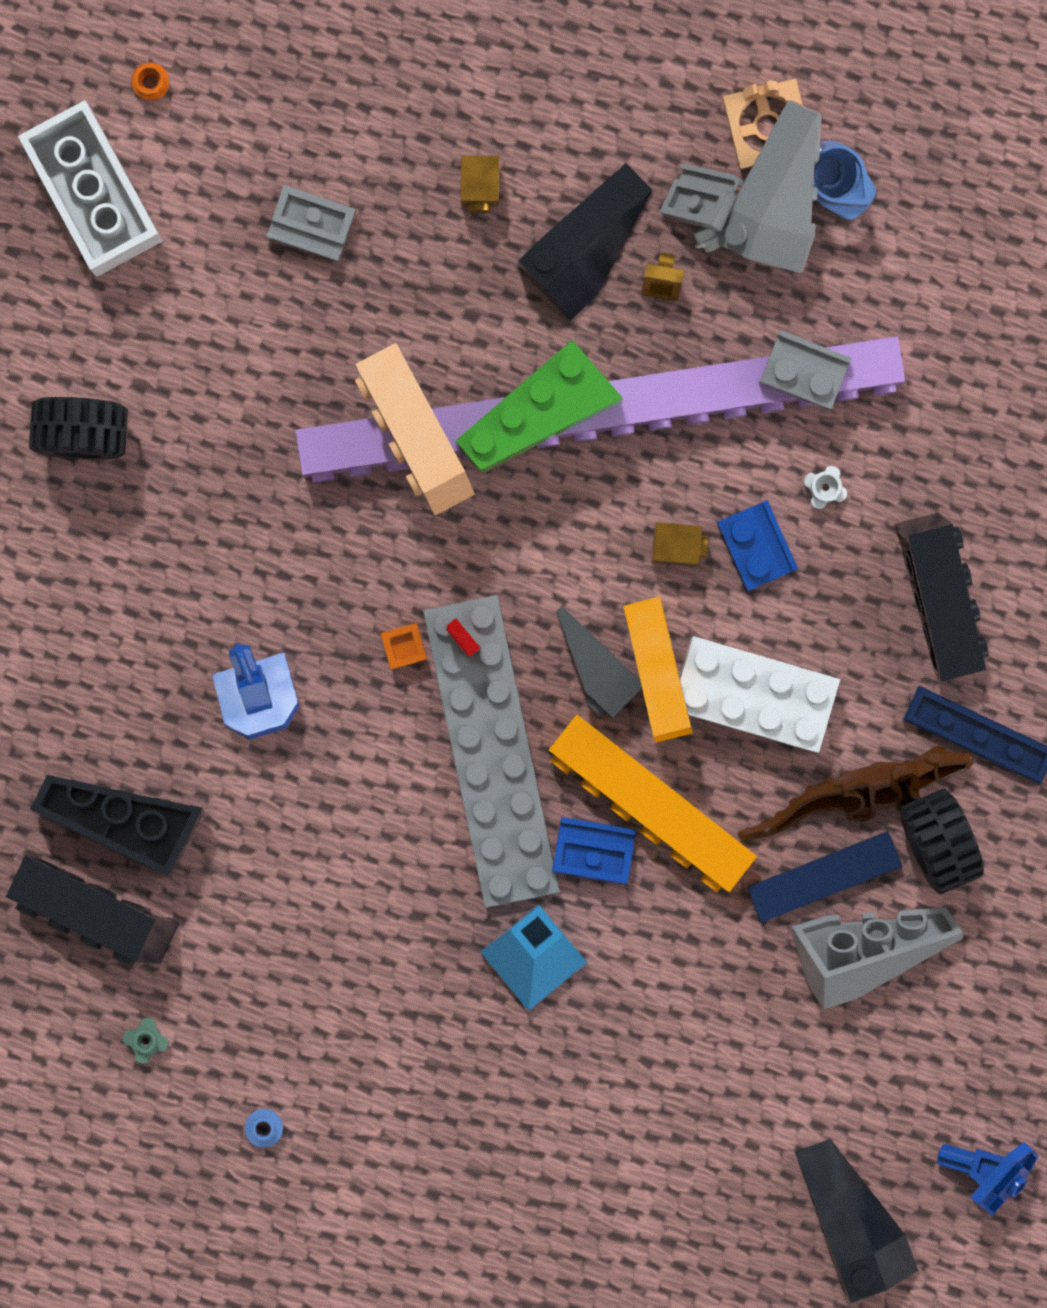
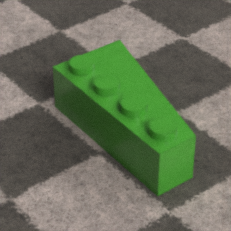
[455,340,623,474]

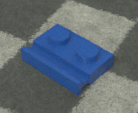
[717,500,798,592]
[552,817,636,886]

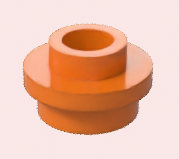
[131,62,170,101]

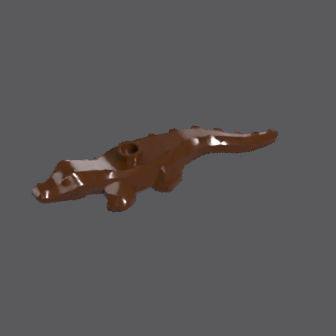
[738,746,973,841]

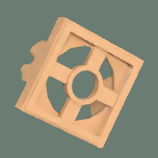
[722,79,803,171]

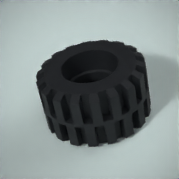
[29,397,128,460]
[901,788,984,895]

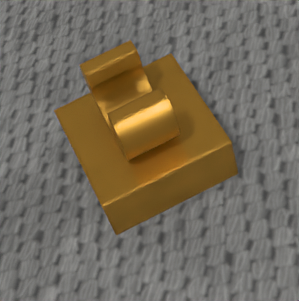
[641,252,684,301]

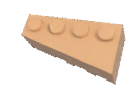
[355,343,475,516]

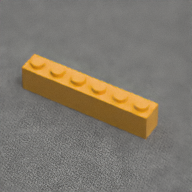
[548,714,757,893]

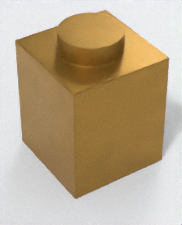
[461,155,499,214]
[652,522,708,566]

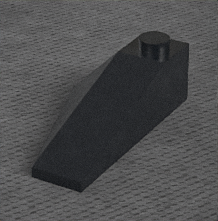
[518,163,652,321]
[795,1139,918,1303]

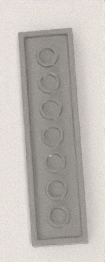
[423,595,560,908]

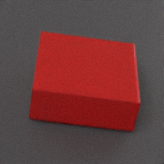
[446,618,481,657]

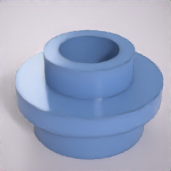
[245,1109,283,1147]

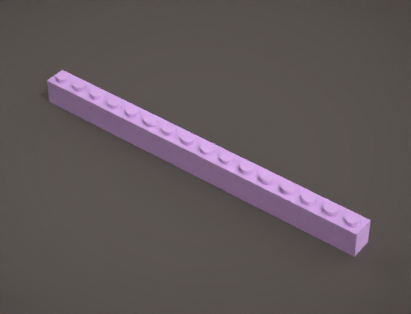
[295,336,905,483]

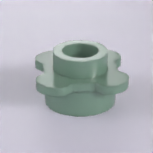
[123,1018,169,1064]

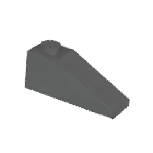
[556,606,642,719]

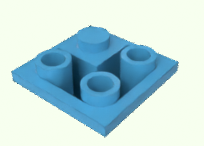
[480,904,587,1011]

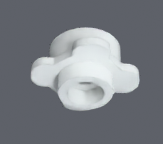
[804,466,847,509]

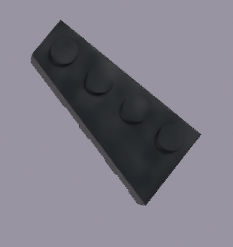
[894,513,989,681]
[30,775,205,880]
[6,855,179,966]

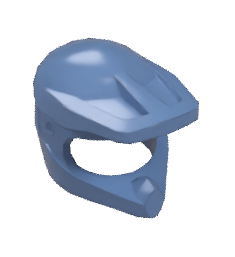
[813,140,876,220]

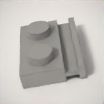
[660,163,744,232]
[266,185,356,263]
[759,330,852,411]

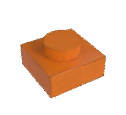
[380,623,428,670]

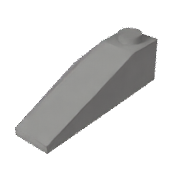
[719,100,822,273]
[792,907,963,1009]

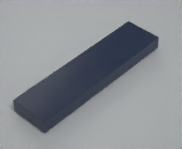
[902,686,1047,785]
[747,831,902,923]

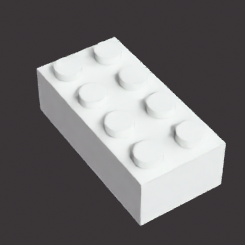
[18,100,163,277]
[680,636,840,753]

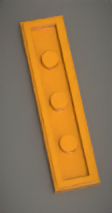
[623,596,693,743]

